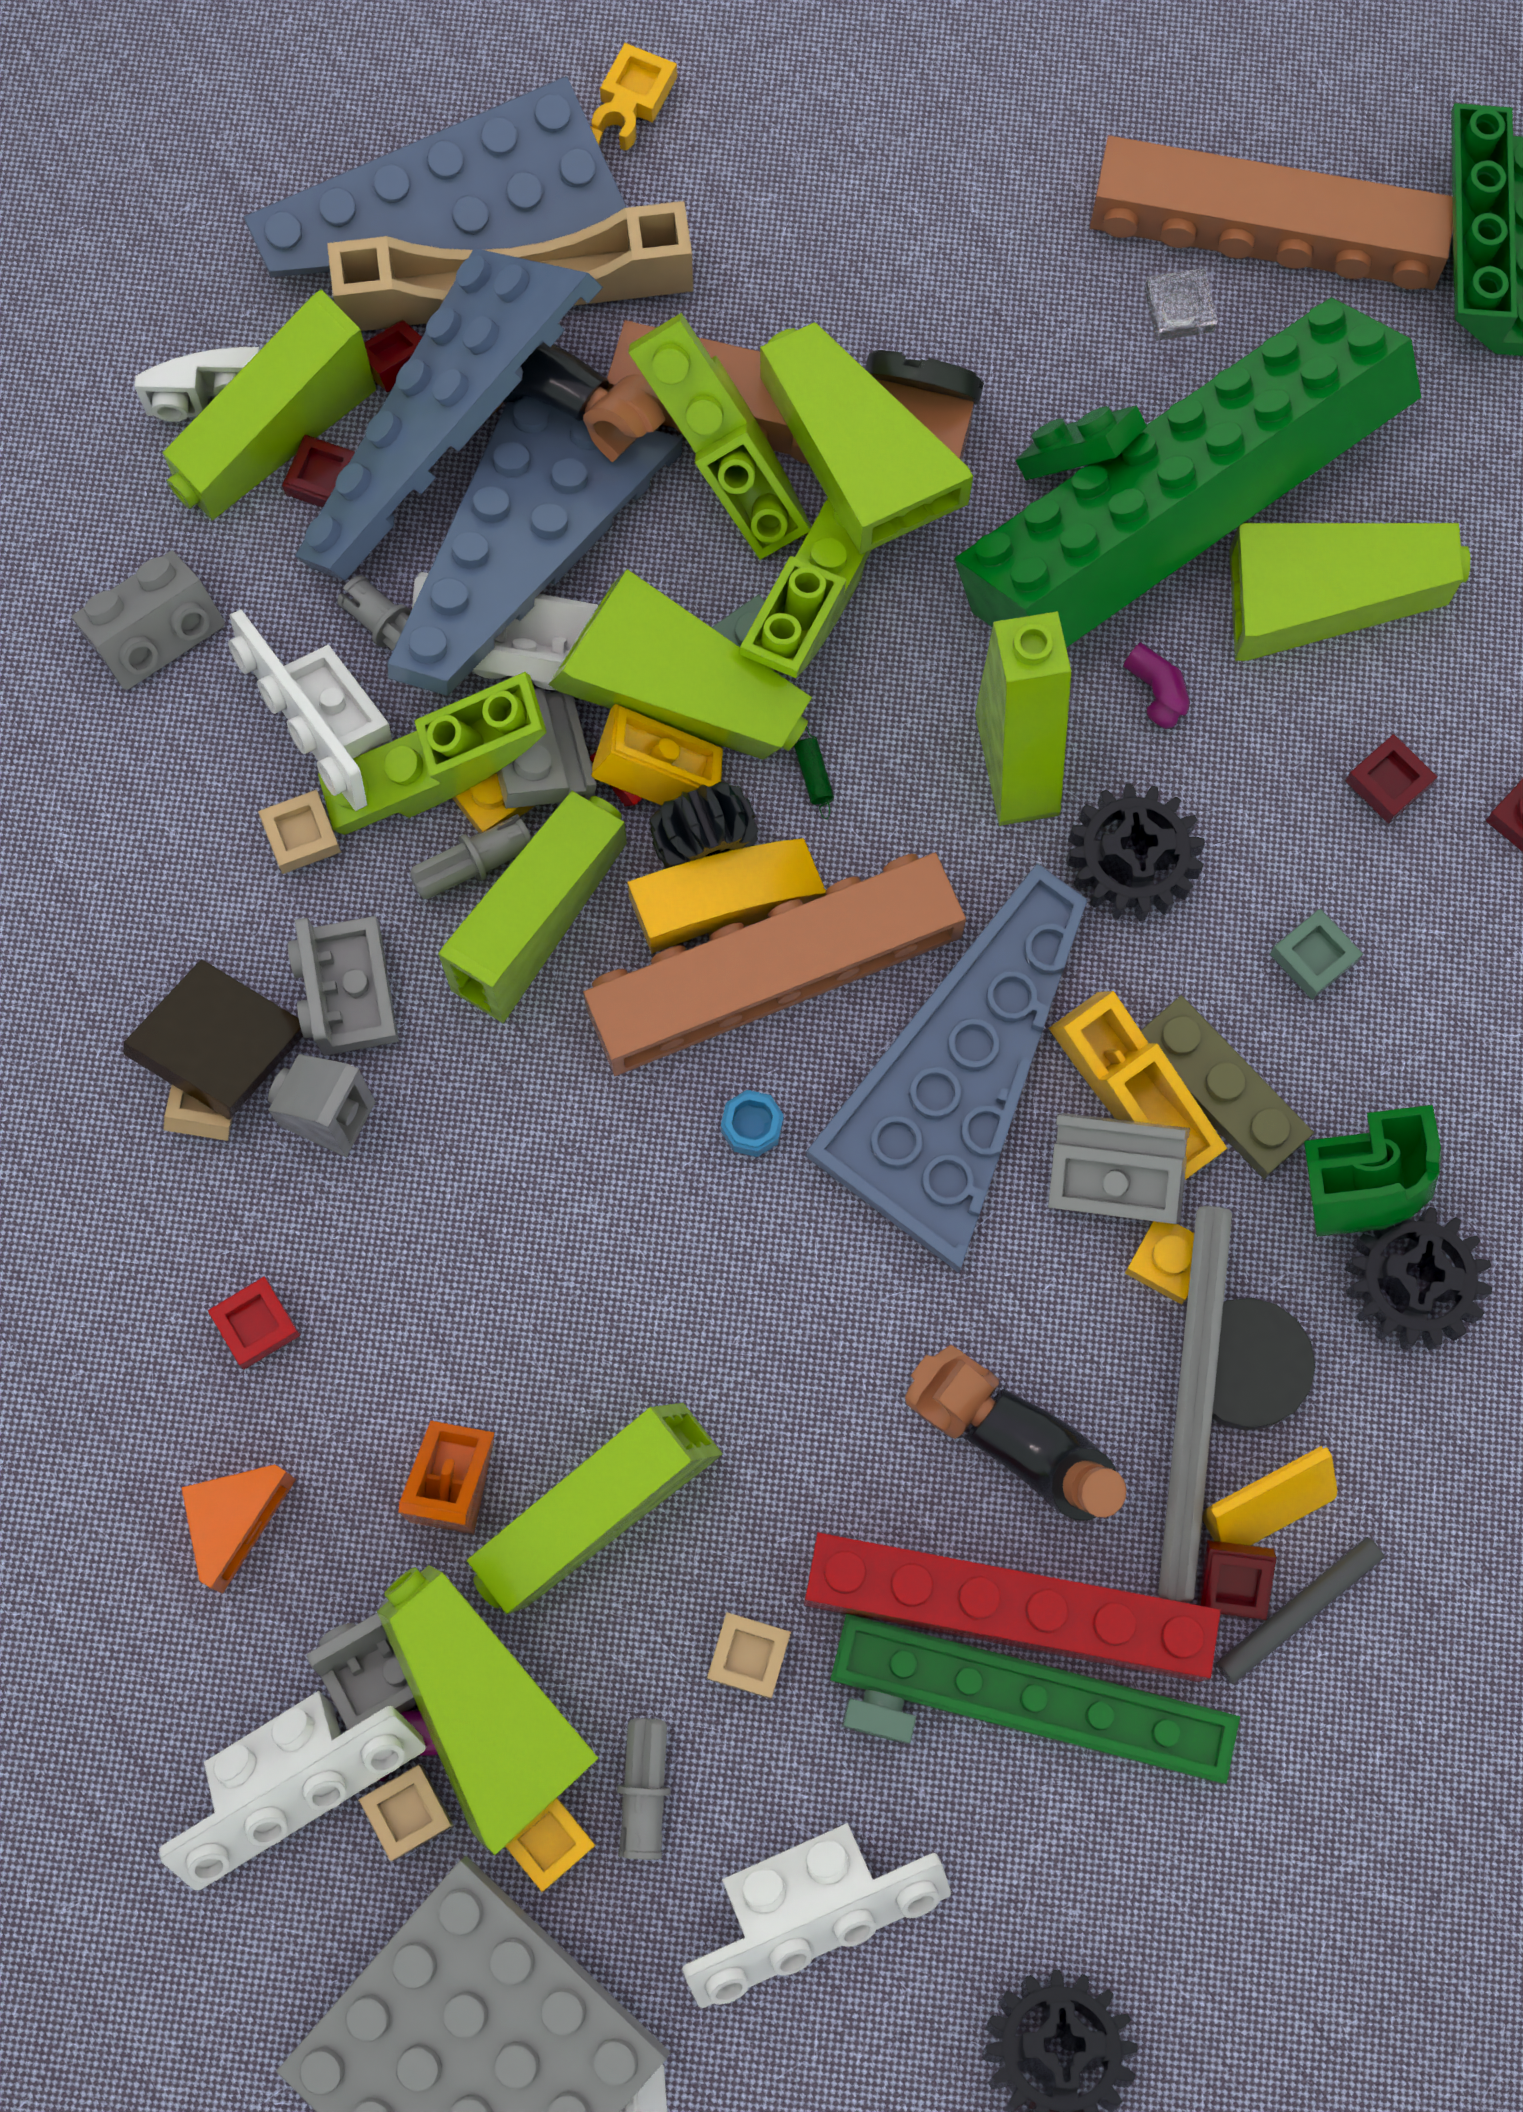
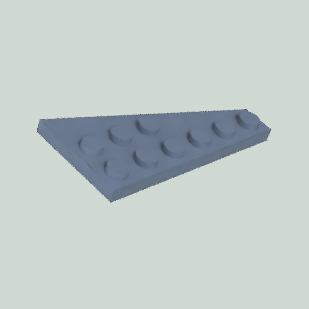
[244,76,627,277]
[295,248,603,581]
[387,396,683,696]
[806,863,1088,1273]

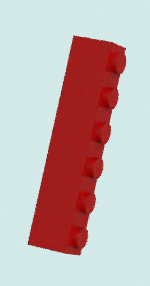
[804,1532,1221,1682]

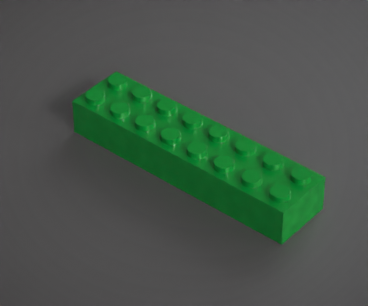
[954,297,1421,648]

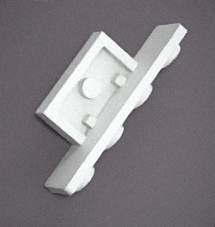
[412,572,598,690]
[228,609,392,811]
[159,1691,426,1890]
[682,1823,951,2008]

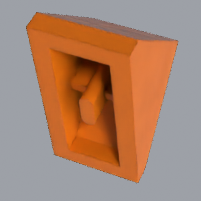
[398,1420,495,1535]
[181,1464,296,1594]

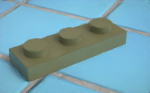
[1140,995,1314,1179]

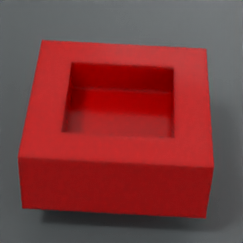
[207,1276,301,1370]

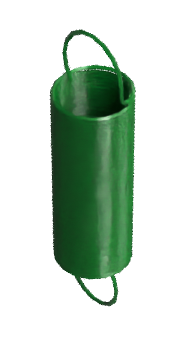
[794,726,834,819]

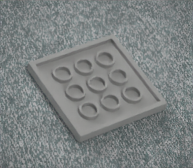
[276,1855,671,2112]

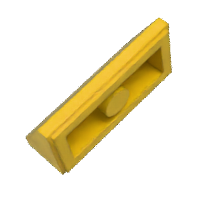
[592,704,723,806]
[1202,1446,1338,1546]

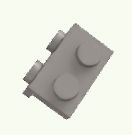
[71,550,225,690]
[288,916,399,1056]
[306,1598,417,1730]

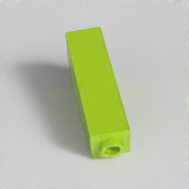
[162,289,376,521]
[760,322,973,555]
[1229,523,1471,661]
[548,569,812,760]
[975,611,1071,826]
[438,791,627,1024]
[466,1403,723,1615]
[377,1565,599,1855]

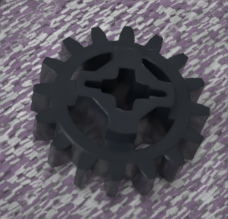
[1066,783,1205,921]
[1345,1207,1492,1350]
[982,1970,1138,2112]

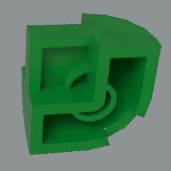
[1304,1105,1442,1237]

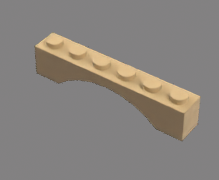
[327,201,693,331]

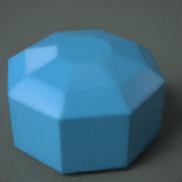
[721,1090,784,1157]

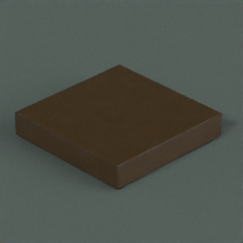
[123,959,303,1120]

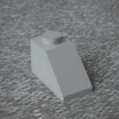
[268,1054,376,1158]

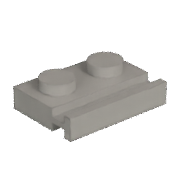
[497,688,597,809]
[1048,1113,1190,1224]

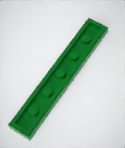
[830,1614,1240,1784]

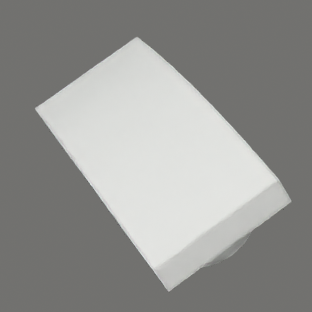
[134,347,260,422]

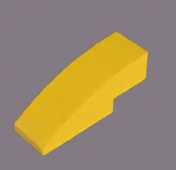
[627,838,826,954]
[1049,991,1228,1180]

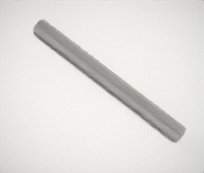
[1158,1206,1232,1603]

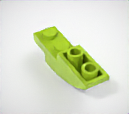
[628,312,811,560]
[739,498,872,678]
[318,672,547,835]

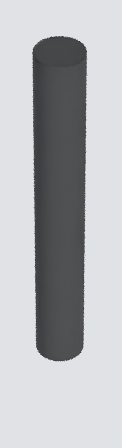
[1216,1537,1385,1684]

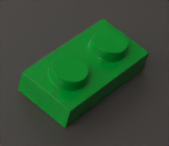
[1015,405,1147,481]

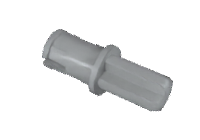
[337,575,411,651]
[410,814,532,899]
[617,1718,671,1860]

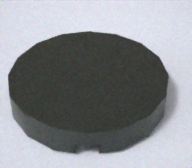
[865,350,984,405]
[1181,1298,1316,1430]

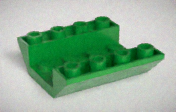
[1451,103,1523,356]

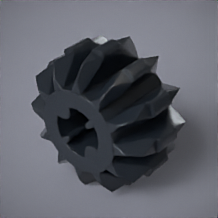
[649,782,758,868]

